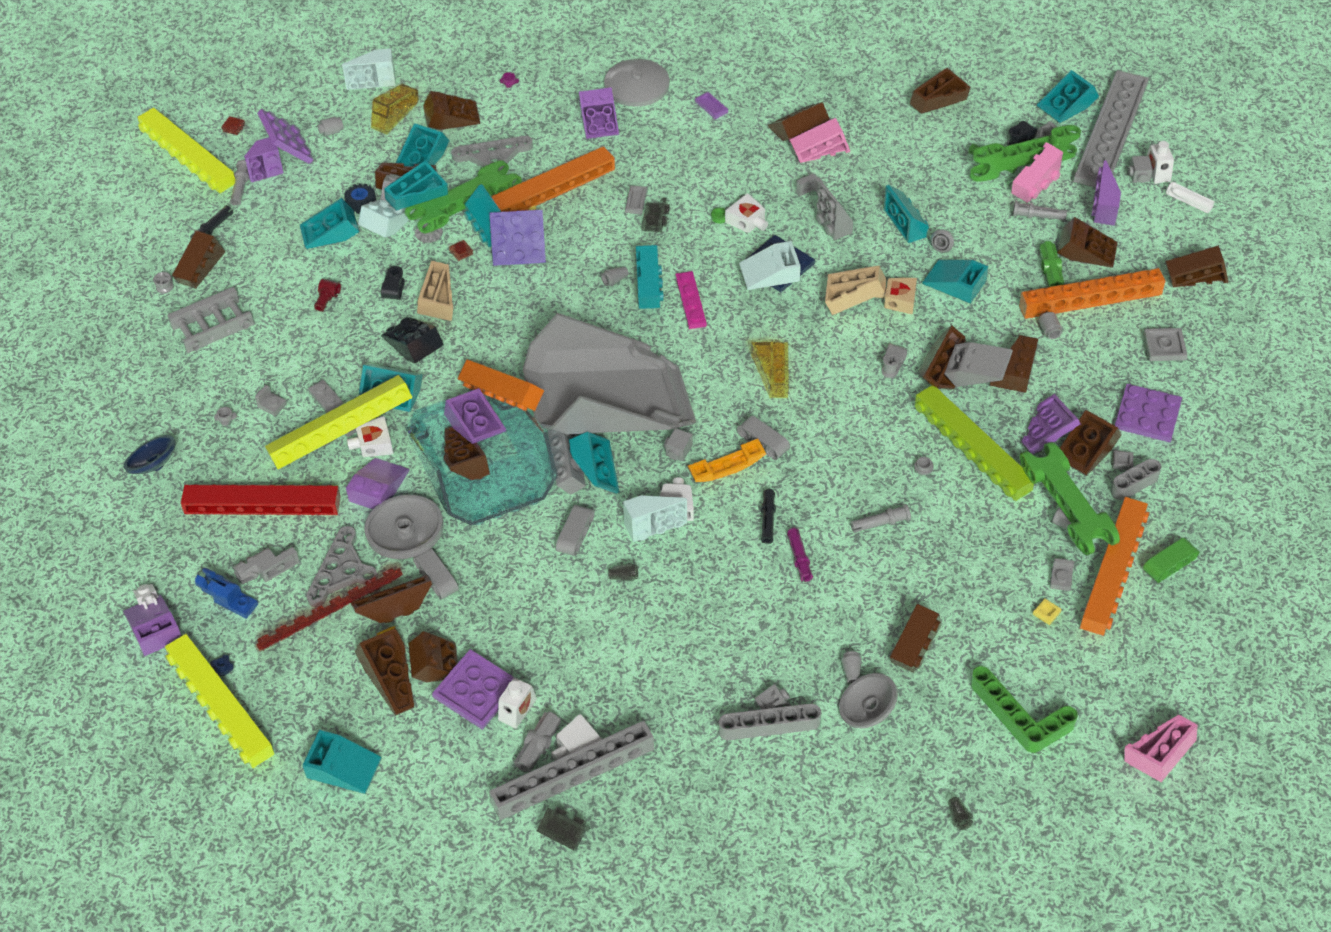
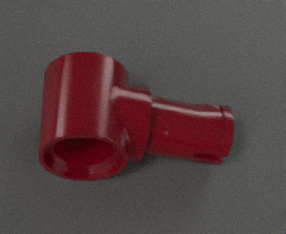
[314,278,341,312]

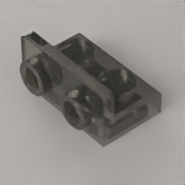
[641,197,670,233]
[536,806,590,851]

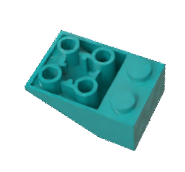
[922,260,989,304]
[302,730,382,794]

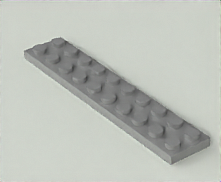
[1074,70,1149,188]

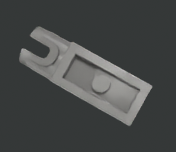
[232,547,300,584]

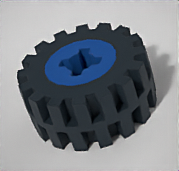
[344,183,376,214]

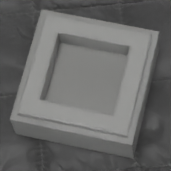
[1113,450,1133,470]

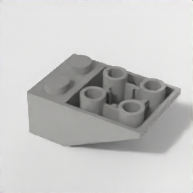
[816,181,853,240]
[944,342,1013,387]

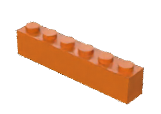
[457,359,544,411]

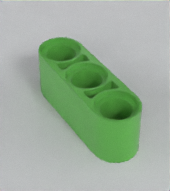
[1143,537,1200,583]

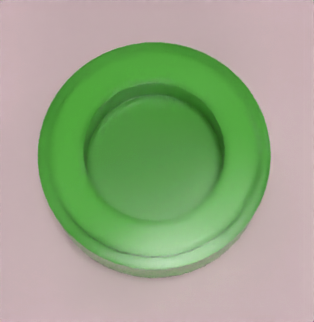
[711,208,726,223]

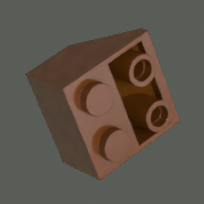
[408,631,458,683]

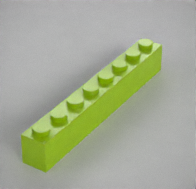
[915,385,1034,501]

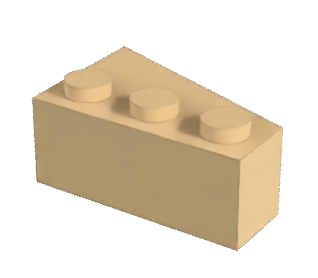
[417,261,453,321]
[825,265,886,315]

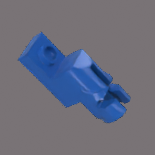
[195,568,259,619]

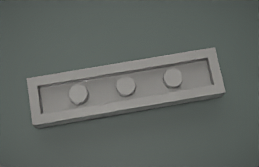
[308,380,357,437]

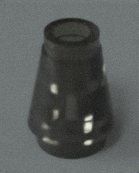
[608,562,638,582]
[948,797,973,830]

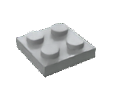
[1144,328,1188,361]

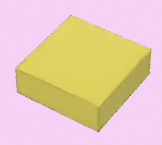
[1033,599,1062,625]

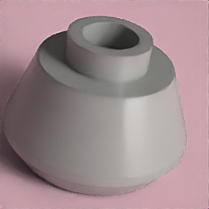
[931,229,954,253]

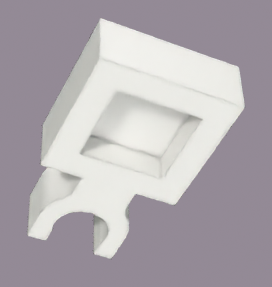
[133,584,158,609]

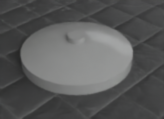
[604,59,670,107]
[364,495,444,559]

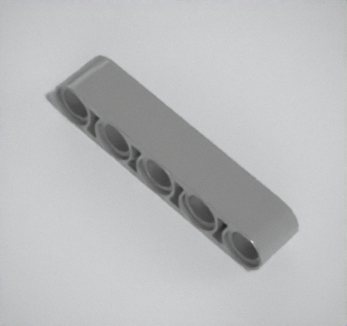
[719,704,821,740]

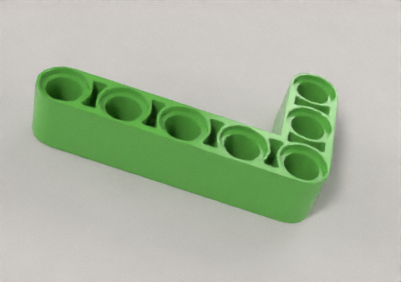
[971,666,1078,753]

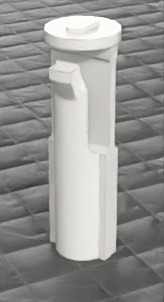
[1166,181,1215,213]

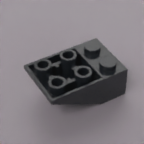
[381,317,444,363]

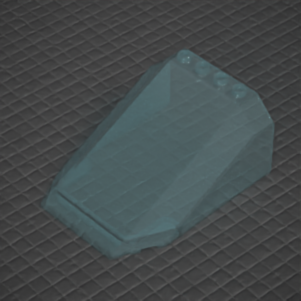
[406,394,558,526]

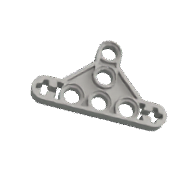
[451,136,533,170]
[306,526,378,607]

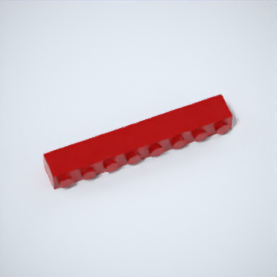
[181,484,341,515]

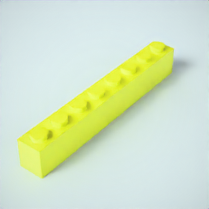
[137,107,235,193]
[264,375,412,469]
[164,634,274,768]

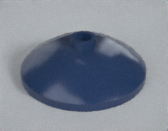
[123,435,176,474]

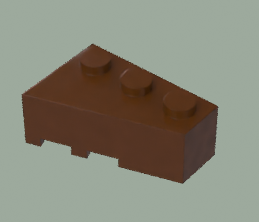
[910,68,971,114]
[1165,245,1229,287]

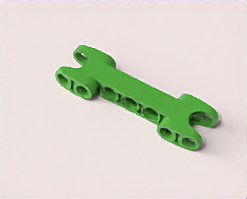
[969,125,1081,182]
[405,160,522,234]
[1020,442,1120,555]

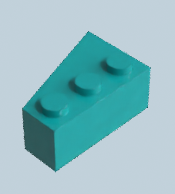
[384,160,448,211]
[636,245,664,309]

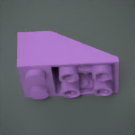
[578,87,619,139]
[1091,160,1121,226]
[123,595,181,657]

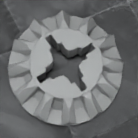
[415,223,443,243]

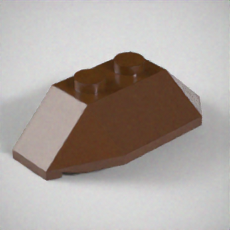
[918,325,966,390]
[351,575,432,623]

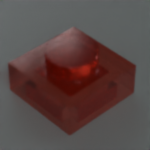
[222,116,245,135]
[449,240,473,261]

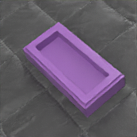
[695,92,728,119]

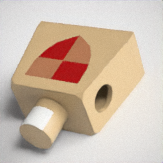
[875,278,917,314]

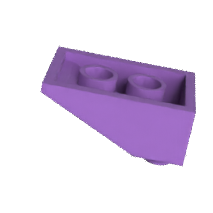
[444,388,506,444]
[346,458,410,509]

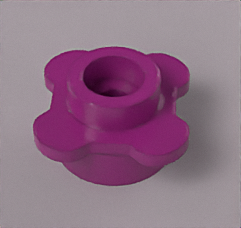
[500,72,519,88]

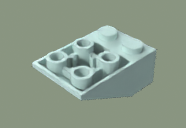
[342,49,395,90]
[358,200,415,238]
[739,241,800,290]
[623,495,687,542]

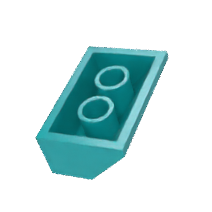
[464,184,501,248]
[884,185,929,243]
[358,364,423,412]

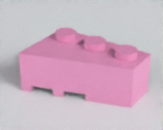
[790,118,851,163]
[1011,142,1063,203]
[1124,715,1197,782]

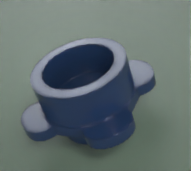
[210,655,234,676]

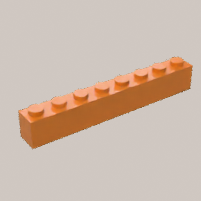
[491,146,615,212]
[1080,497,1150,636]

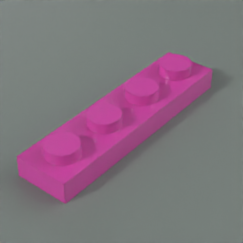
[675,271,707,329]

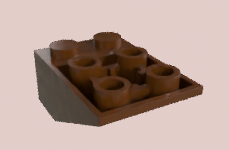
[423,90,481,130]
[1057,217,1118,268]

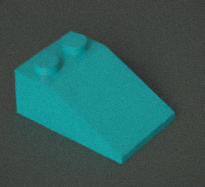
[1036,70,1099,123]
[396,123,450,167]
[300,198,359,249]
[569,432,620,493]

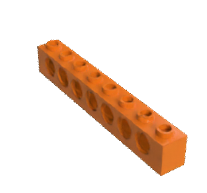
[1019,268,1165,319]

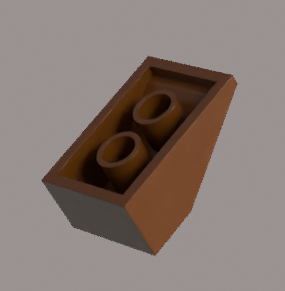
[1060,410,1122,476]

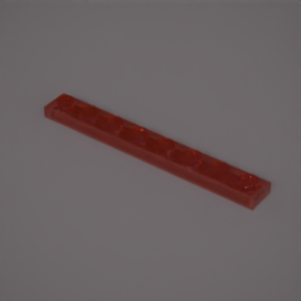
[254,567,403,653]

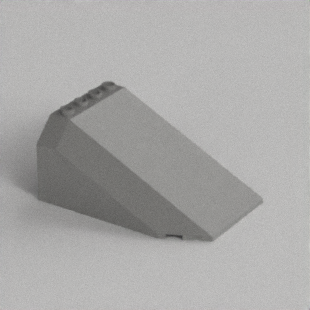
[523,313,696,434]

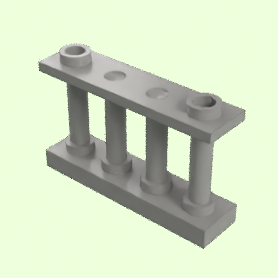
[167,287,254,353]

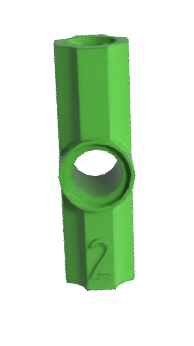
[1039,241,1064,287]

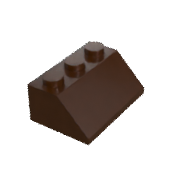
[768,102,830,143]

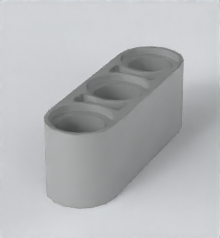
[737,416,790,460]
[1111,459,1161,500]
[556,505,595,556]
[413,549,459,600]

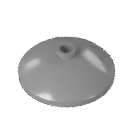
[839,673,898,729]

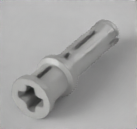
[230,160,249,205]
[1013,201,1067,221]
[850,504,911,533]

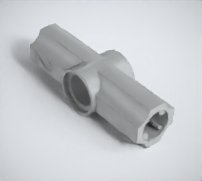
[514,711,561,773]

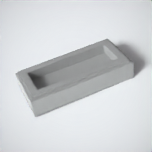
[625,185,647,214]

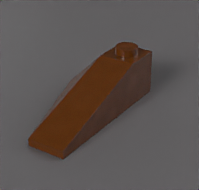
[444,426,490,480]
[355,628,415,716]

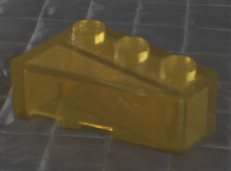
[371,84,419,135]
[751,342,789,398]

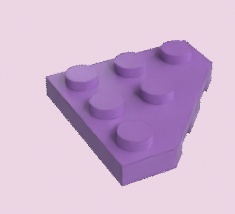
[1022,394,1080,455]

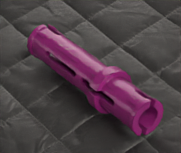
[787,528,813,582]

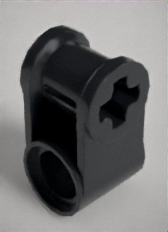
[1007,120,1038,146]
[381,266,405,300]

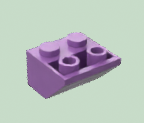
[244,137,283,183]

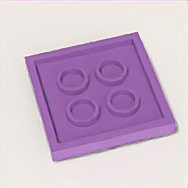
[257,109,314,164]
[1115,384,1182,443]
[432,649,514,730]

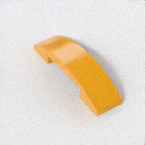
[688,439,766,482]

